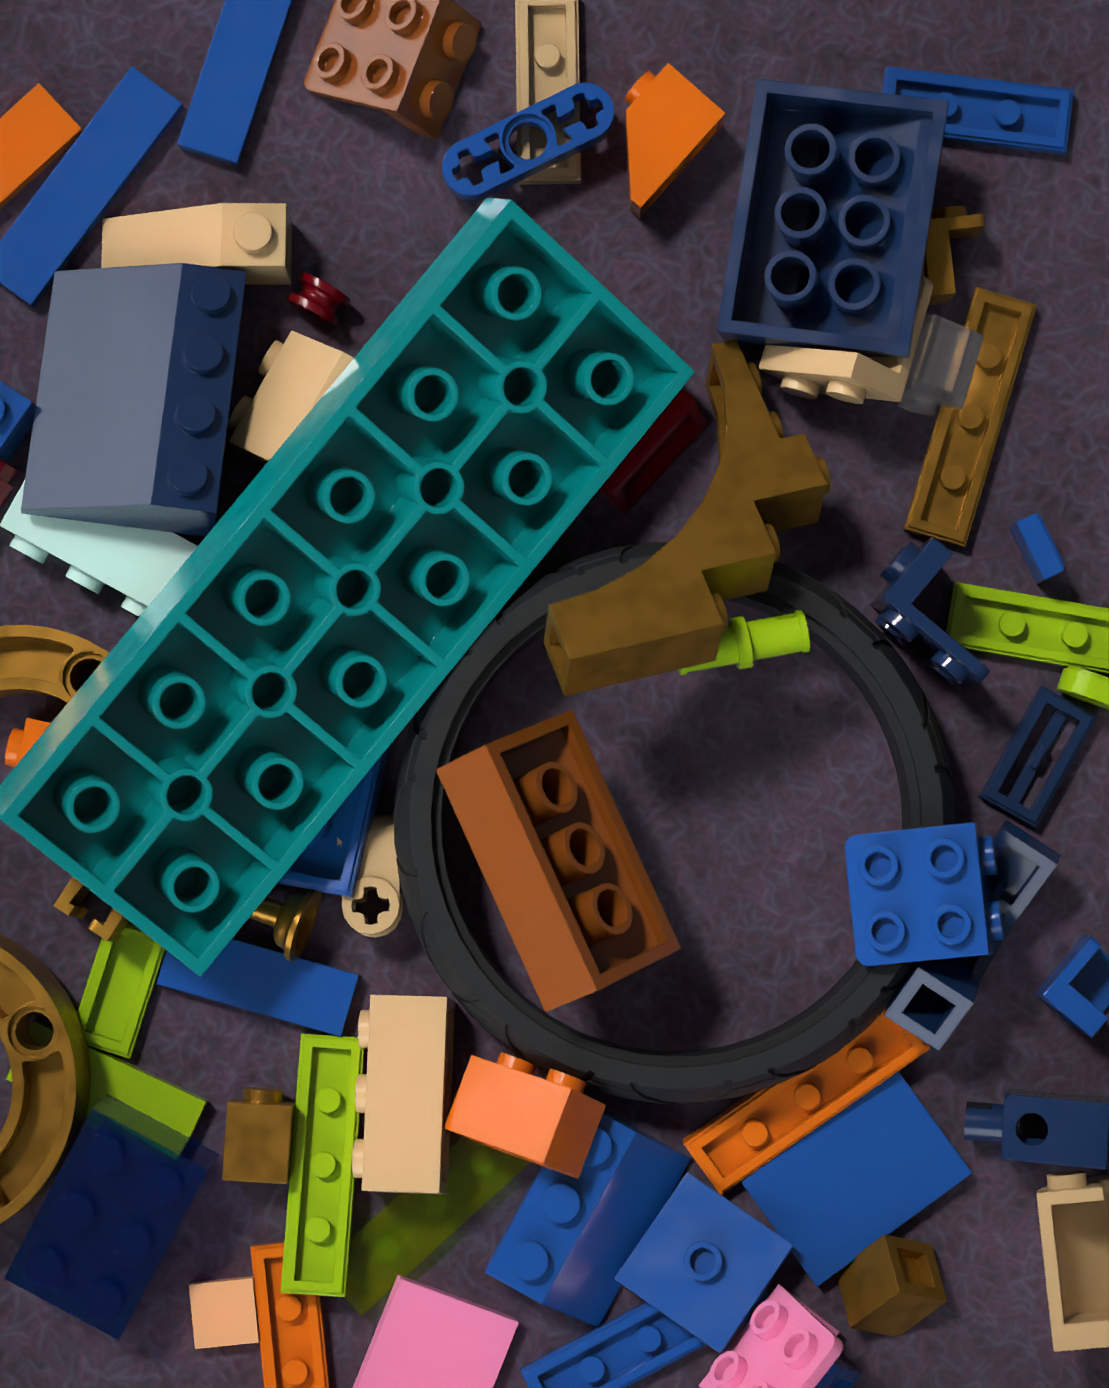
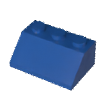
[485,1110,691,1327]

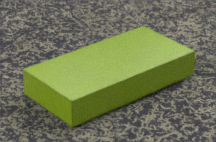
[77,923,166,1059]

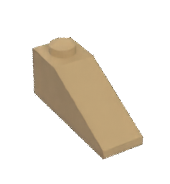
[101,203,292,285]

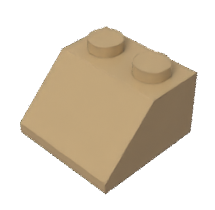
[228,330,354,465]

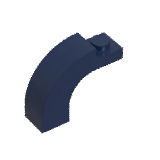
[884,820,1060,1051]

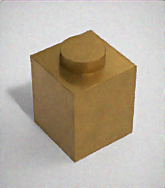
[222,1087,296,1184]

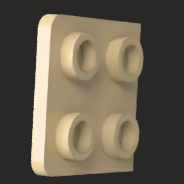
[758,276,933,404]

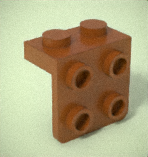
[304,0,482,140]

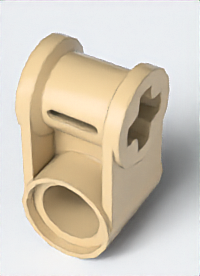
[337,814,403,938]

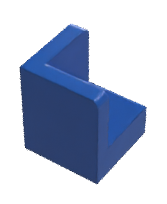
[1035,935,1109,1037]

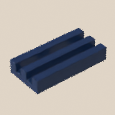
[978,685,1097,828]

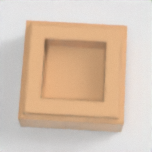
[189,1276,260,1349]

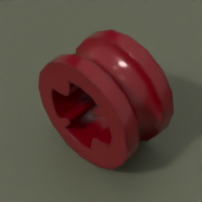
[286,272,351,328]

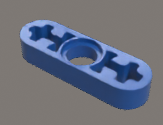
[442,83,614,202]

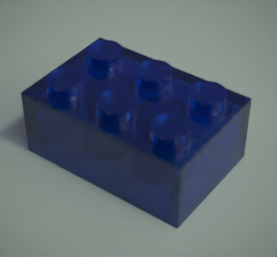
[4,1094,220,1340]

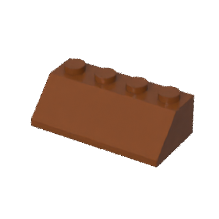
[436,709,681,1012]

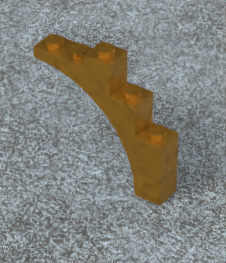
[544,339,831,696]

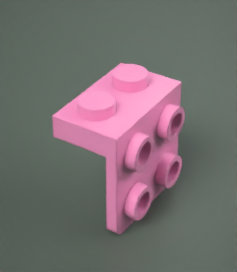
[698,1284,843,1388]

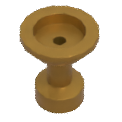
[249,889,322,962]

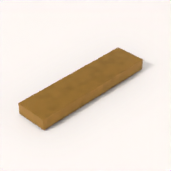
[903,287,1037,548]

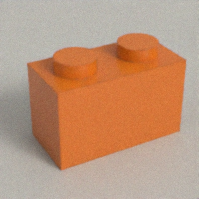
[444,1052,606,1179]

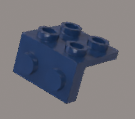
[870,537,990,687]

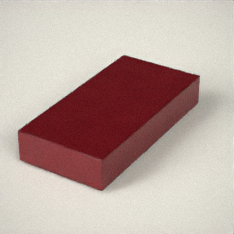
[599,388,709,514]

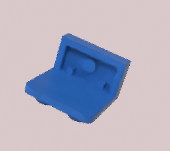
[845,822,1004,966]

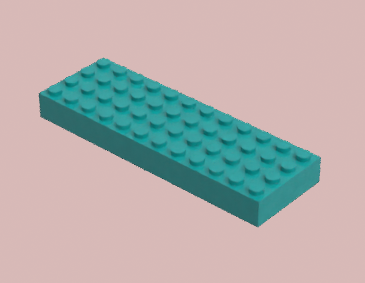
[0,198,695,977]

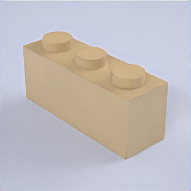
[352,995,456,1195]

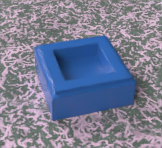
[1009,513,1065,585]

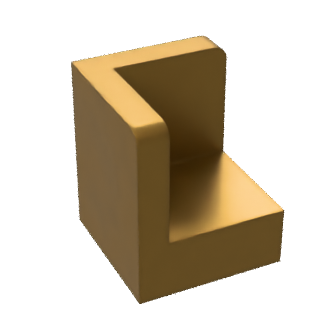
[837,1234,947,1336]

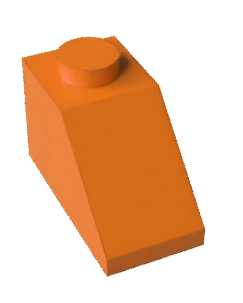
[624,63,726,219]

